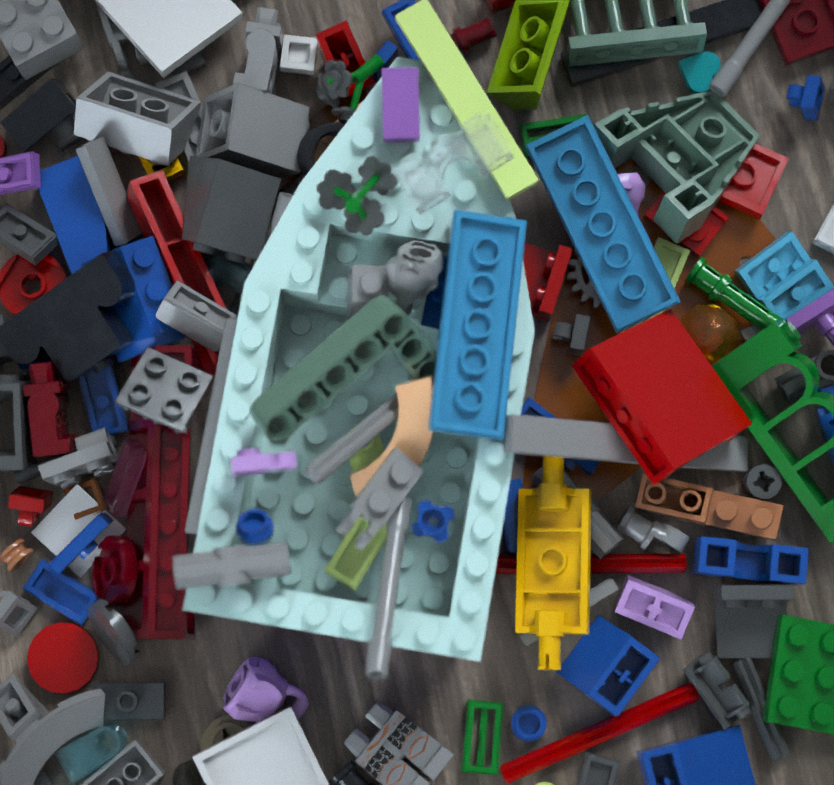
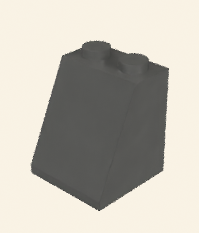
[182,156,281,264]

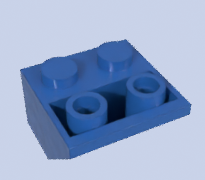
[556,615,660,717]

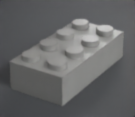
[81,739,166,785]

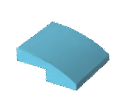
[734,231,834,323]

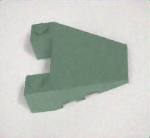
[594,91,760,244]

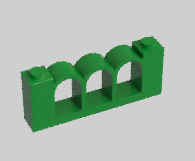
[712,317,834,543]

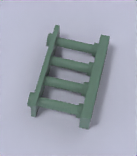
[567,0,707,67]

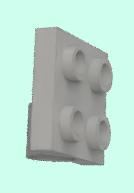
[38,427,122,489]

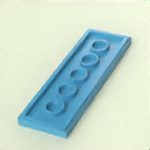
[525,115,681,334]
[428,209,527,440]

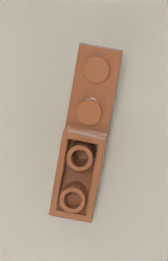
[635,473,784,541]

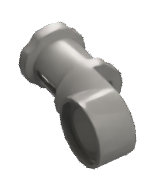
[615,505,690,553]

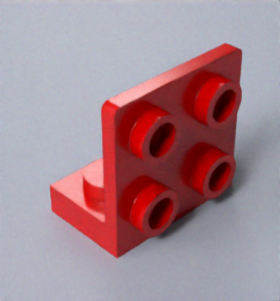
[523,243,573,322]

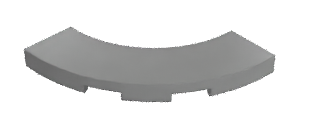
[0,688,105,785]

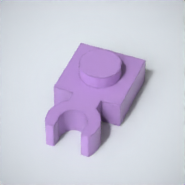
[229,448,297,477]

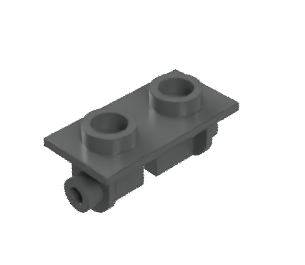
[683,652,751,730]

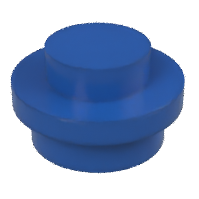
[236,509,274,545]
[511,705,547,741]

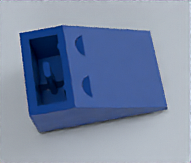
[636,725,756,785]

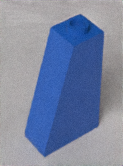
[38,156,112,274]

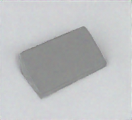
[156,281,238,352]

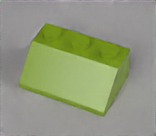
[486,0,570,110]

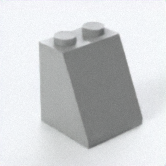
[196,83,310,177]

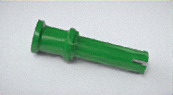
[684,257,786,330]

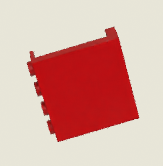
[571,309,752,485]

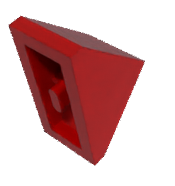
[315,20,375,98]

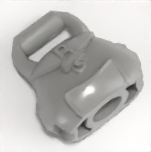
[386,240,444,316]

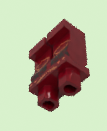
[23,361,79,457]

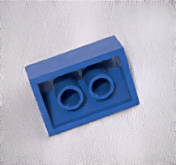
[81,236,188,363]

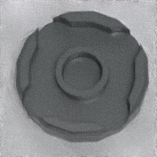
[87,599,140,666]

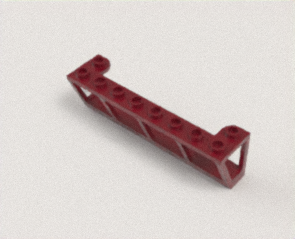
[124,346,201,640]

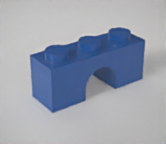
[692,536,809,586]

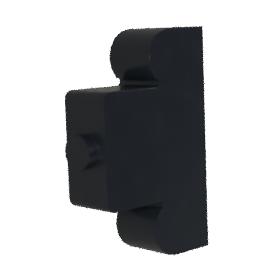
[0,250,135,381]

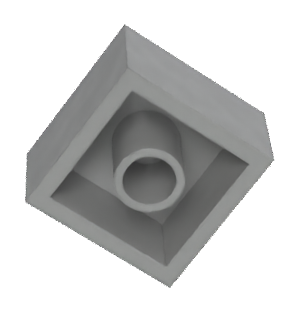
[0,0,85,80]

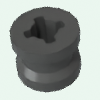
[742,464,782,501]

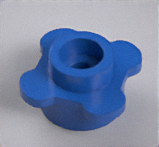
[412,500,454,542]

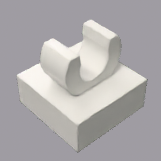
[280,35,318,75]

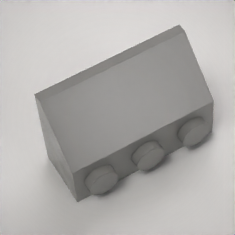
[74,72,201,166]

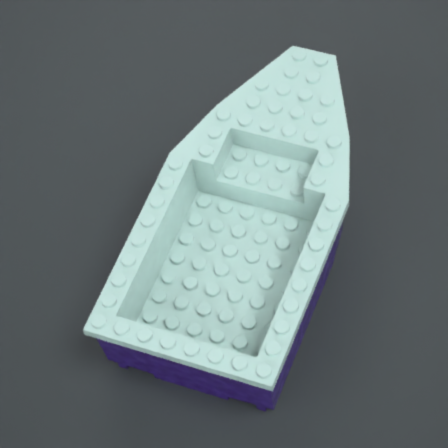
[183,57,535,662]

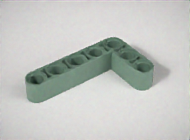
[250,295,437,442]

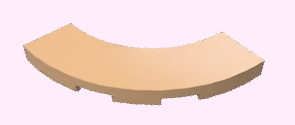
[349,375,434,497]

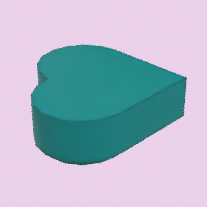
[677,51,721,94]

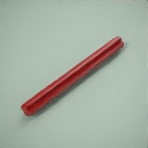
[495,554,687,574]
[500,683,699,783]

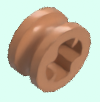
[0,538,34,573]

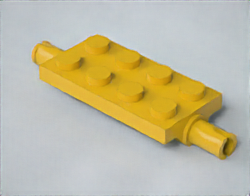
[515,456,592,670]

